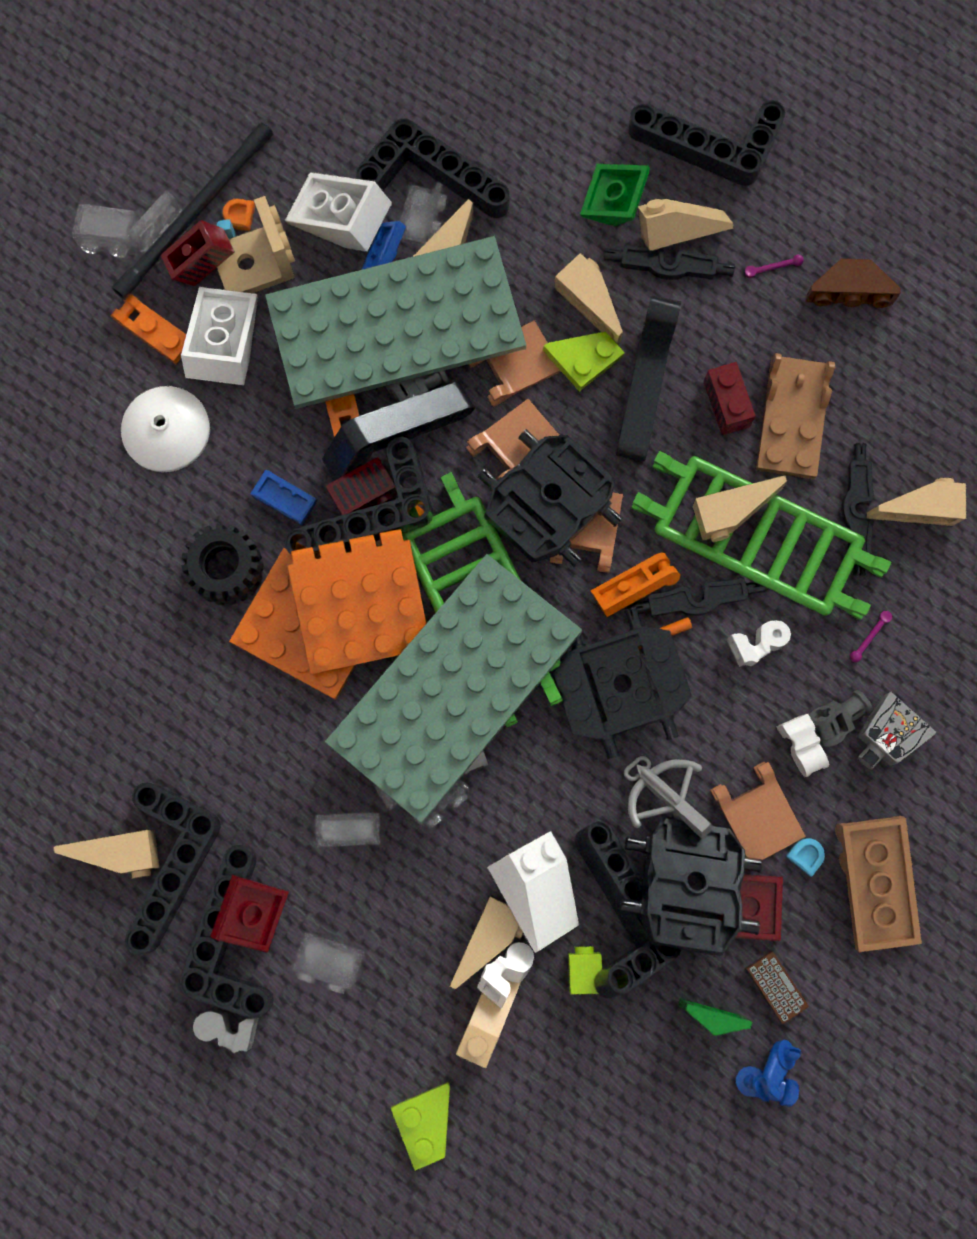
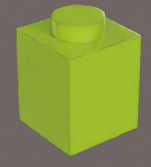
[568,946,602,994]

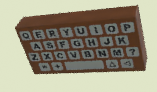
[745,951,809,1024]

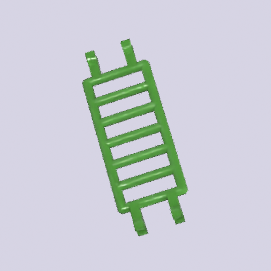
[631,451,891,620]
[397,472,563,728]

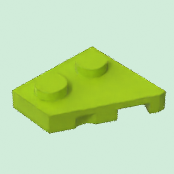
[542,331,625,392]
[391,1082,450,1171]

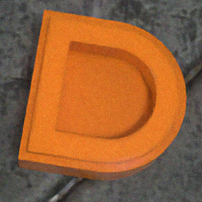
[223,199,255,232]

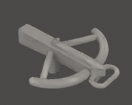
[624,756,711,839]

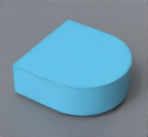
[785,839,825,877]

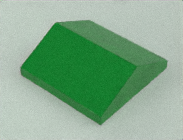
[580,164,650,226]
[678,998,752,1036]

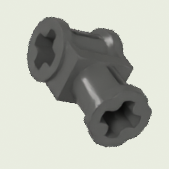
[386,371,449,402]
[809,690,873,747]

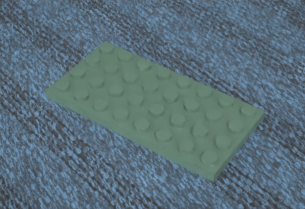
[265,236,526,409]
[325,554,582,824]

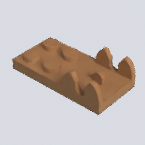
[756,353,835,479]
[835,816,922,952]

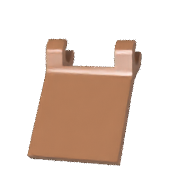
[469,321,561,407]
[466,399,560,479]
[550,492,623,573]
[710,762,806,860]

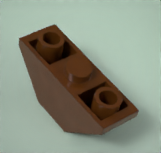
[806,259,901,308]

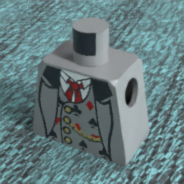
[858,692,936,770]

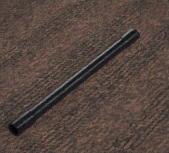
[112,122,273,300]

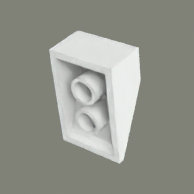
[285,173,392,252]
[181,287,258,385]
[487,831,579,953]

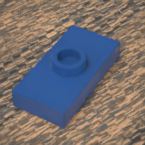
[361,221,406,270]
[250,469,318,526]

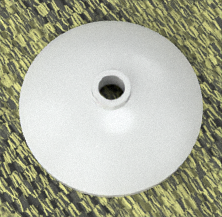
[121,386,210,472]

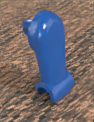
[752,1040,801,1102]
[736,1066,799,1106]

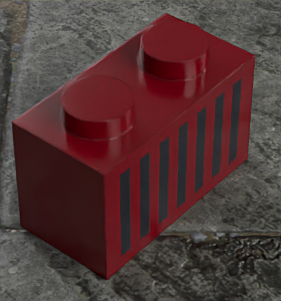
[160,220,235,286]
[703,362,756,435]
[326,457,398,515]

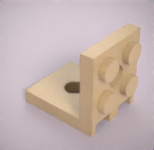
[217,196,295,293]

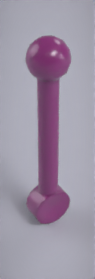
[744,254,804,278]
[850,611,892,663]

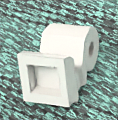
[726,620,791,667]
[776,714,829,777]
[477,942,534,1009]

